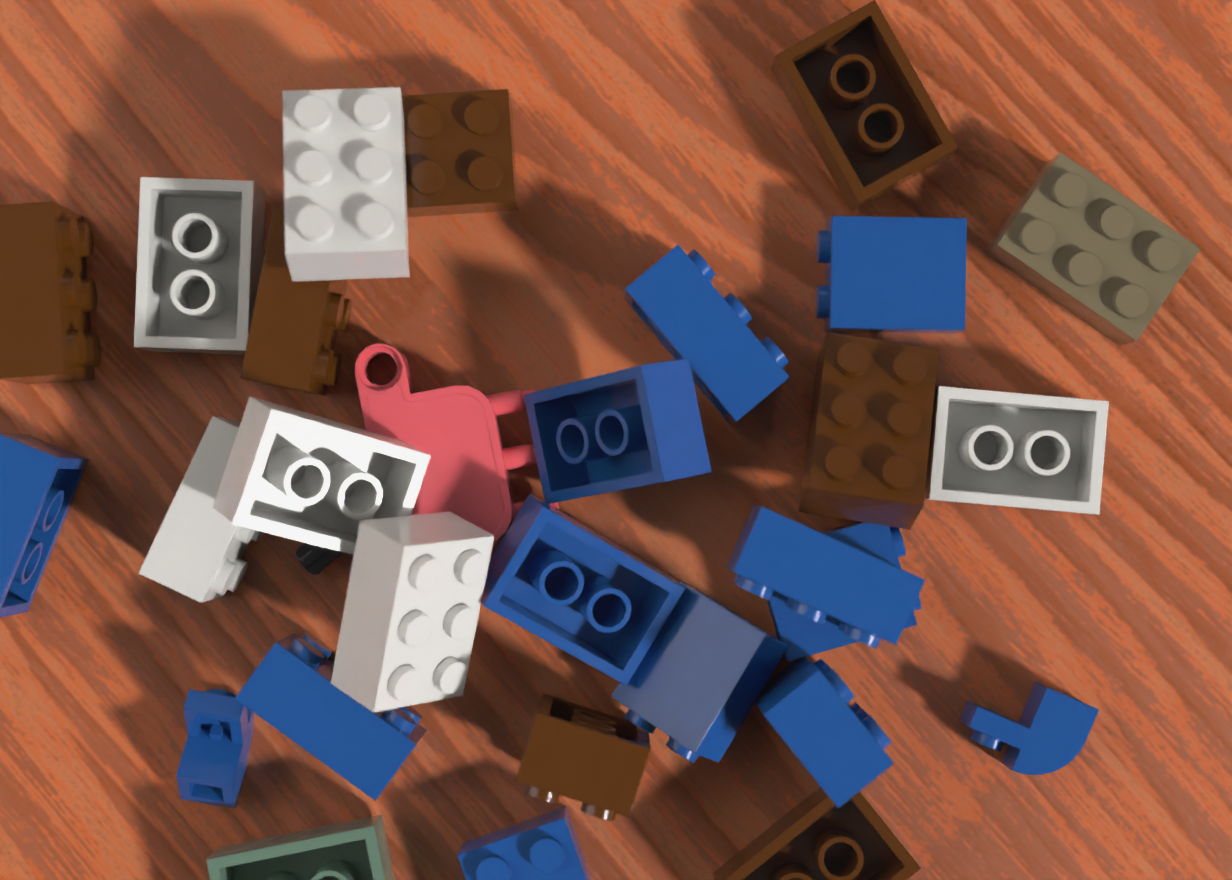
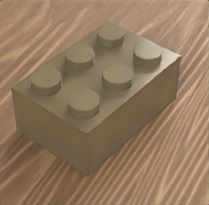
[985,153,1201,345]

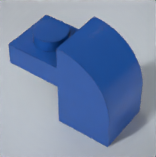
[959,682,1099,775]
[176,689,254,809]

